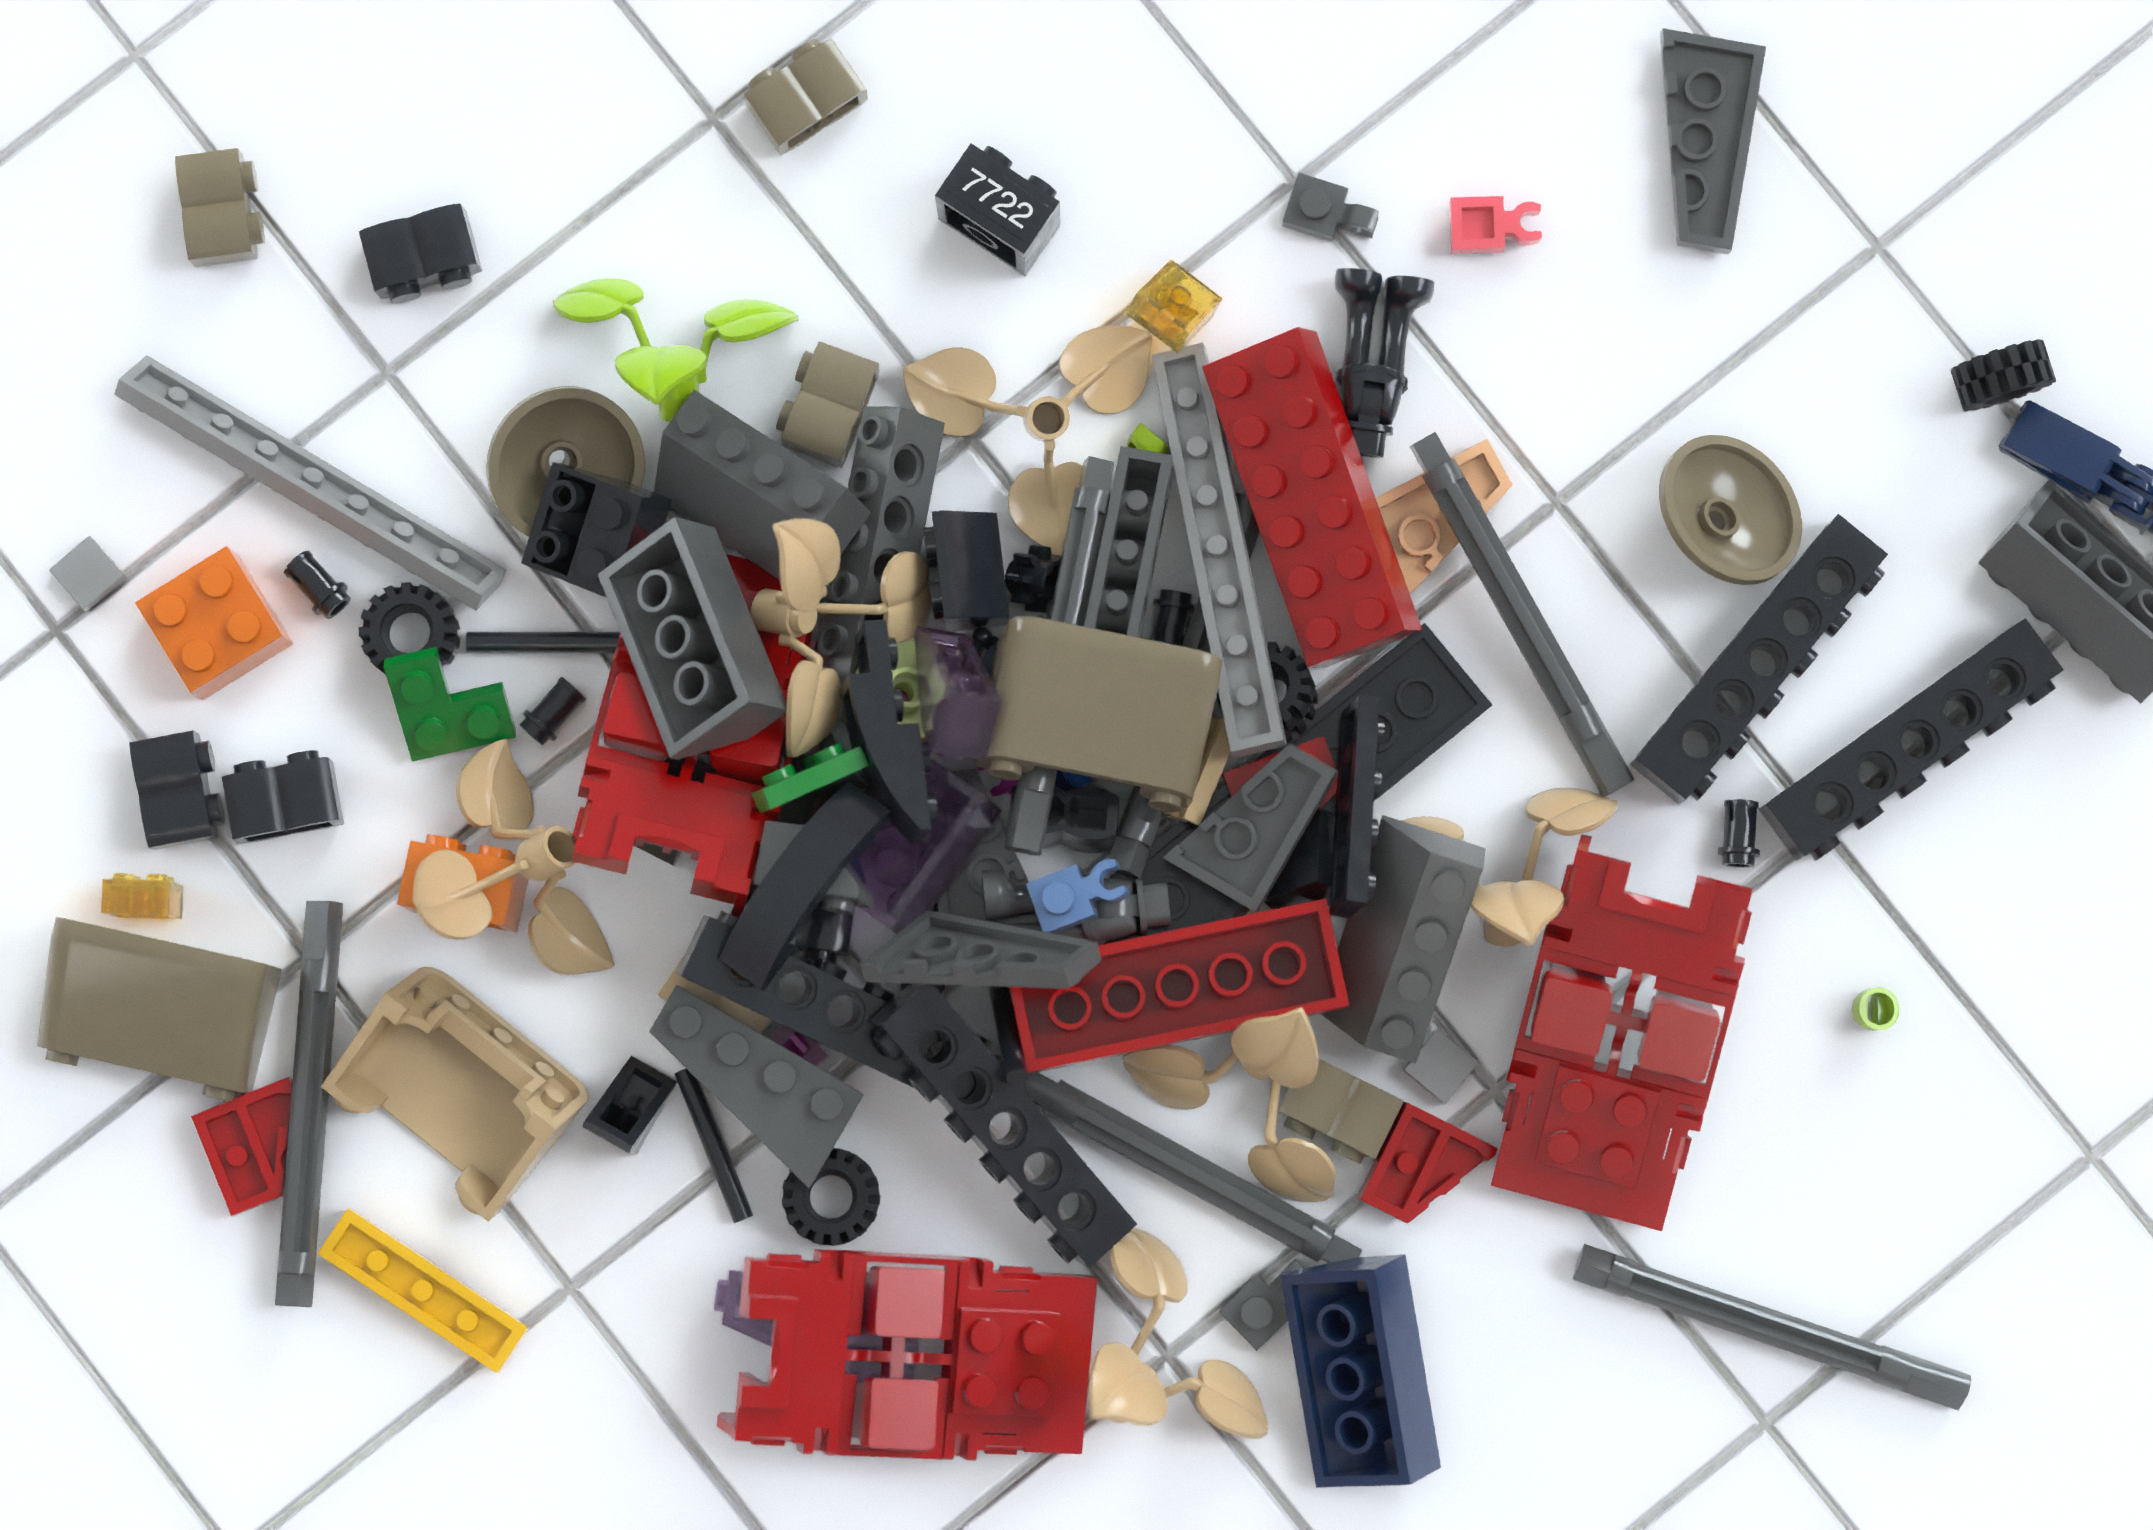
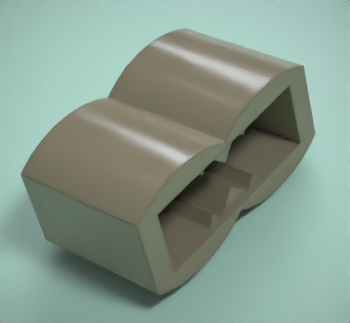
[744,38,868,156]
[175,148,265,267]
[776,341,880,468]
[1278,1059,1404,1164]

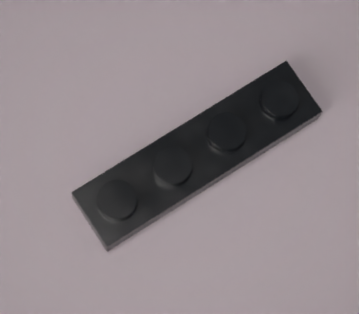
[1329,695,1385,919]

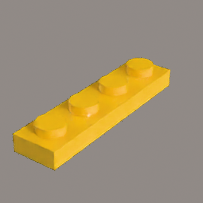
[317,1208,530,1373]

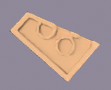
[1376,439,1513,595]

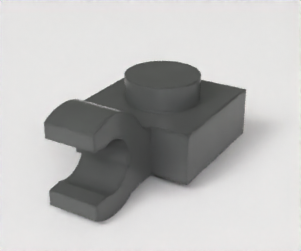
[1282,172,1379,242]
[1219,1258,1305,1351]

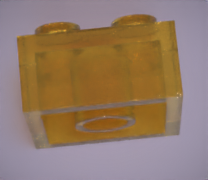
[1126,259,1223,353]
[101,873,184,919]

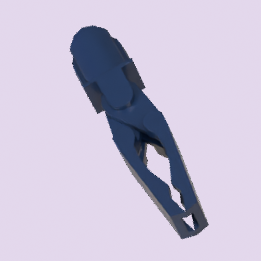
[1998,400,2153,535]

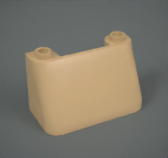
[321,966,589,1222]

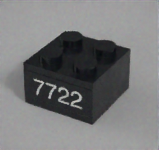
[935,143,1060,277]

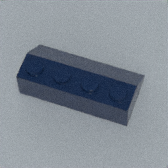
[1280,1254,1441,1488]

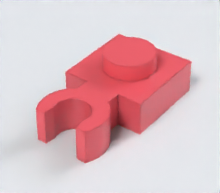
[1449,196,1542,254]

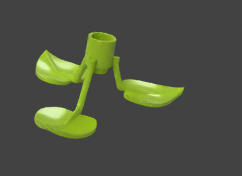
[552,278,799,422]

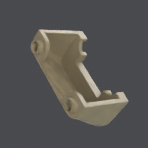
[976,616,1222,812]
[37,917,282,1101]

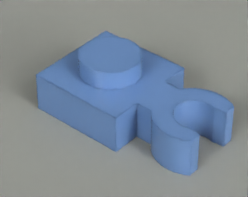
[1026,859,1130,934]

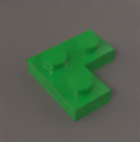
[384,647,516,762]
[752,742,869,813]

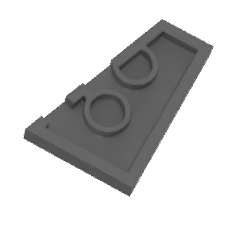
[1163,744,1339,912]

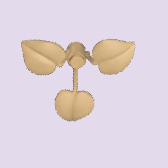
[903,325,1153,555]
[751,519,931,757]
[413,739,615,976]
[1400,788,1618,947]
[1122,1008,1336,1202]
[1089,1228,1268,1439]

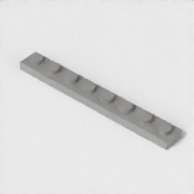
[1152,342,1287,758]
[114,355,507,611]

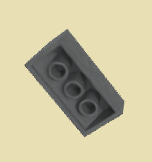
[654,390,871,582]
[1978,479,2153,704]
[598,517,787,760]
[1321,815,1486,1064]

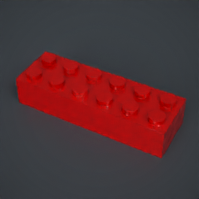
[1202,327,1422,667]
[1010,898,1349,1074]

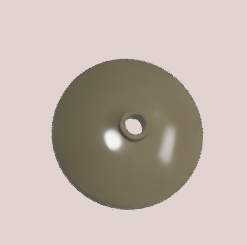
[486,386,645,537]
[1659,435,1802,585]

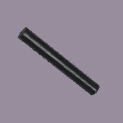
[466,632,620,653]
[988,986,1028,1087]
[674,1069,754,1224]

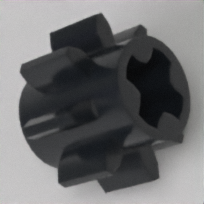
[1005,545,1062,613]

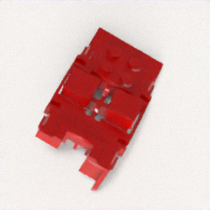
[572,554,820,918]
[1490,834,1752,1231]
[716,1249,1097,1461]

